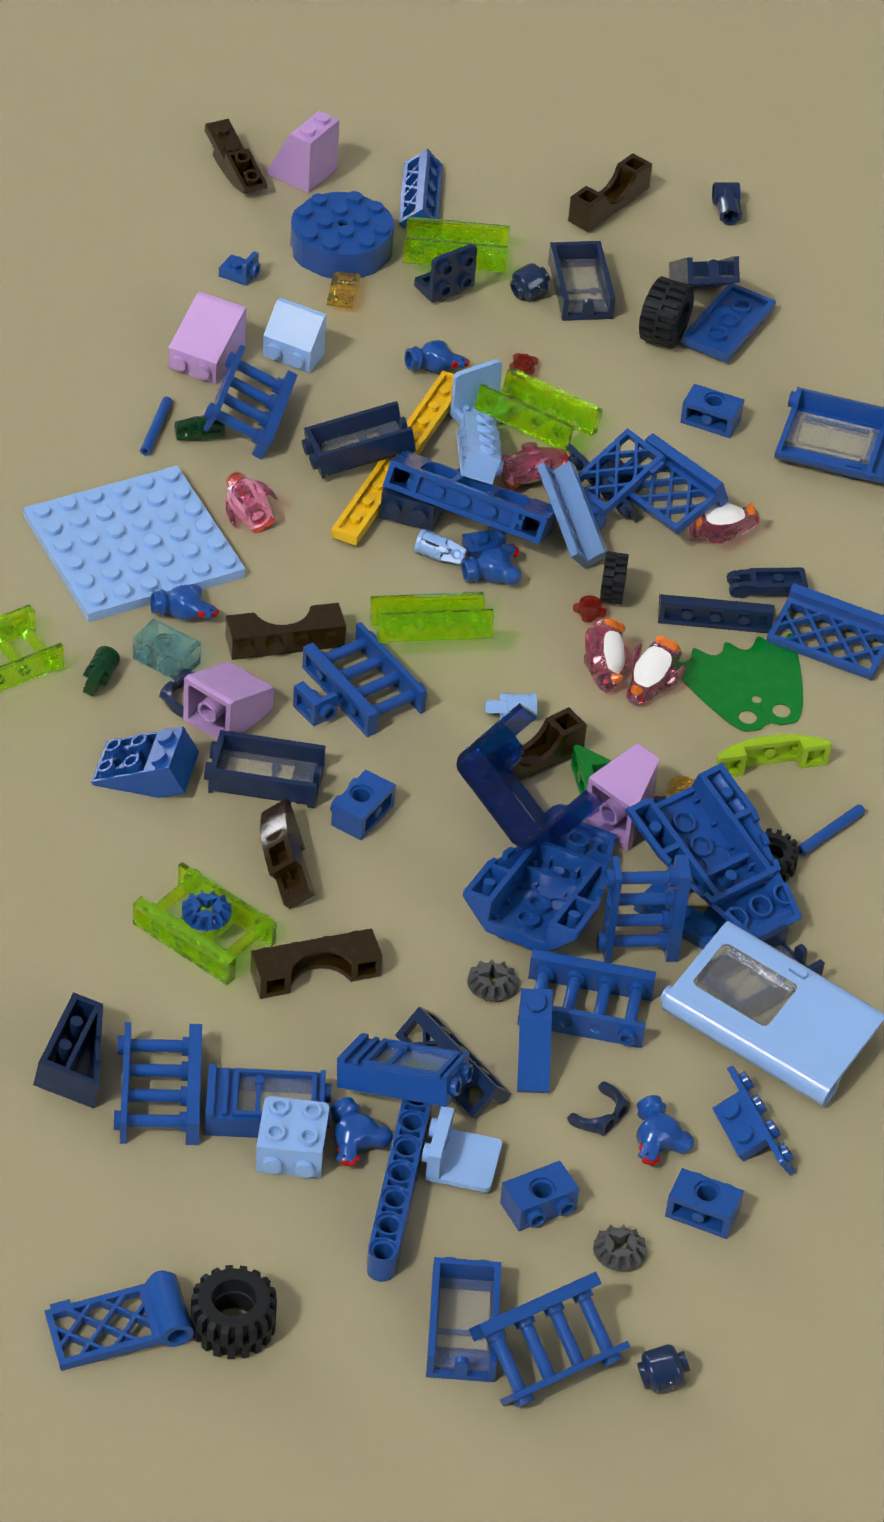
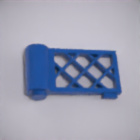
[550,428,666,531]
[44,1270,194,1371]

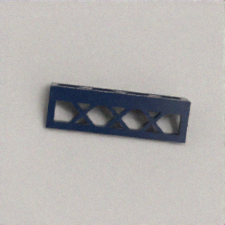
[658,594,774,634]
[395,1007,512,1119]

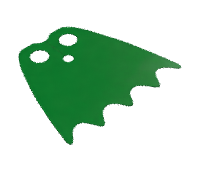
[670,633,803,732]

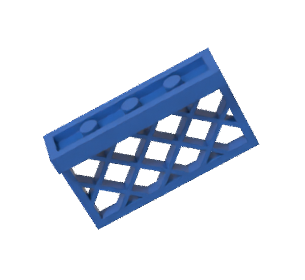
[606,433,729,535]
[766,583,884,680]

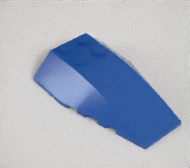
[625,763,802,938]
[462,814,617,951]

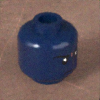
[510,263,550,302]
[637,1344,690,1394]

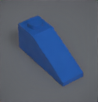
[517,988,553,1093]

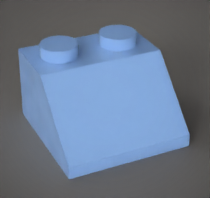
[263,297,327,373]

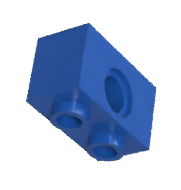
[680,384,744,438]
[330,769,396,840]
[500,1161,579,1231]
[665,1168,744,1239]

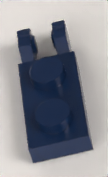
[726,567,808,598]

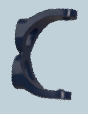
[159,669,194,717]
[567,1081,630,1136]

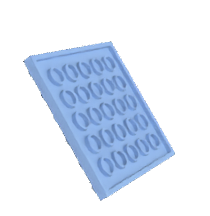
[23,466,246,622]

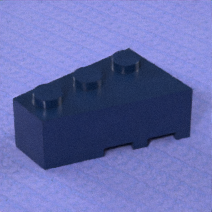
[33,992,103,1108]

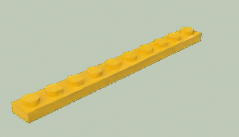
[331,371,454,546]

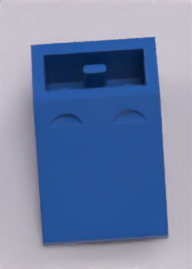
[91,726,199,798]

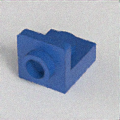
[219,251,261,286]
[462,526,506,559]
[293,681,338,727]

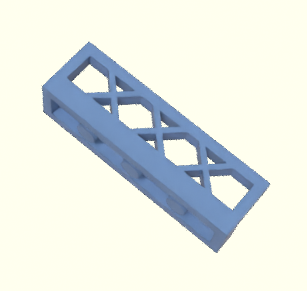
[537,461,607,568]

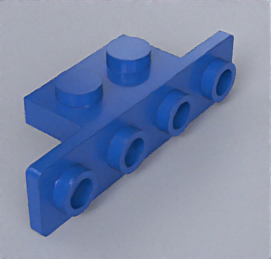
[712,1065,795,1176]

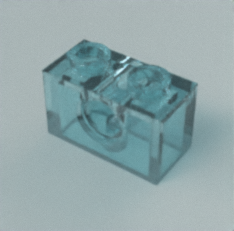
[133,618,201,680]

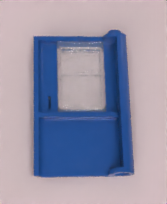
[774,387,884,484]

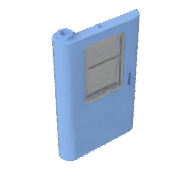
[660,921,884,1107]

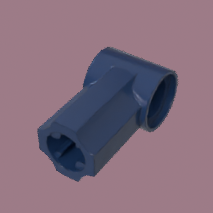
[712,182,742,226]

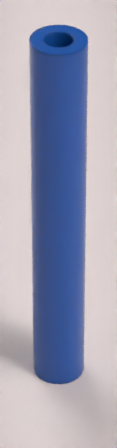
[140,396,173,456]
[798,804,865,857]

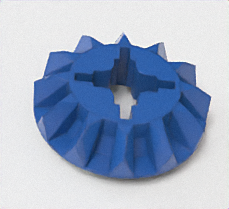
[182,889,232,931]

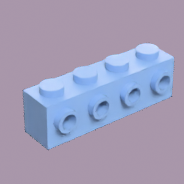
[456,411,504,485]

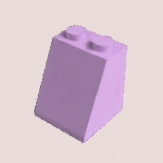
[267,111,340,193]
[168,291,247,385]
[183,662,274,740]
[584,743,660,851]

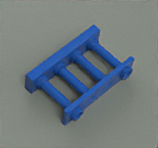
[203,345,298,459]
[302,622,427,737]
[597,854,692,963]
[517,949,656,1048]
[114,1022,202,1145]
[468,1272,630,1407]

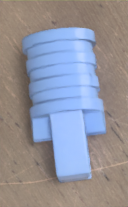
[414,529,468,566]
[485,693,537,719]

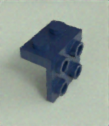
[414,244,477,303]
[380,487,444,531]

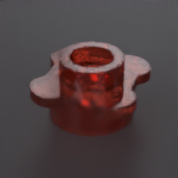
[509,353,539,378]
[573,595,607,623]

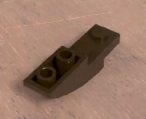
[204,118,268,194]
[260,798,315,909]

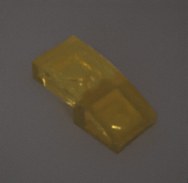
[327,271,360,308]

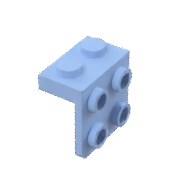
[450,359,513,425]
[255,1096,329,1179]
[422,1106,502,1192]

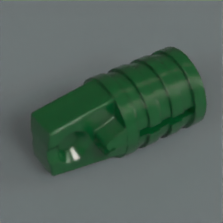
[174,415,225,441]
[83,646,120,696]

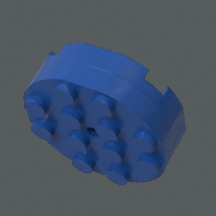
[290,191,394,280]

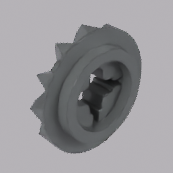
[467,959,518,1001]
[593,1224,647,1271]

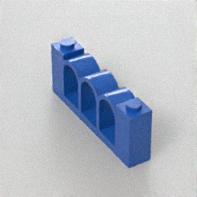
[383,451,556,544]

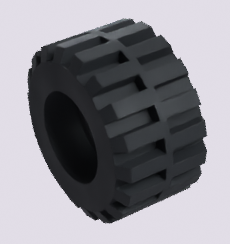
[639,276,694,349]
[191,1265,277,1359]

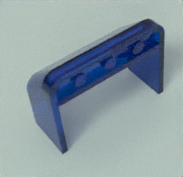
[456,703,604,849]

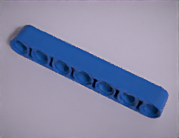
[367,1099,432,1282]

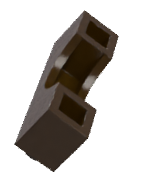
[568,153,652,232]
[225,602,346,660]
[472,707,587,795]
[250,928,383,999]

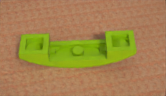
[715,734,832,777]

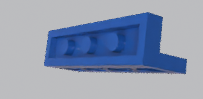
[399,149,443,230]

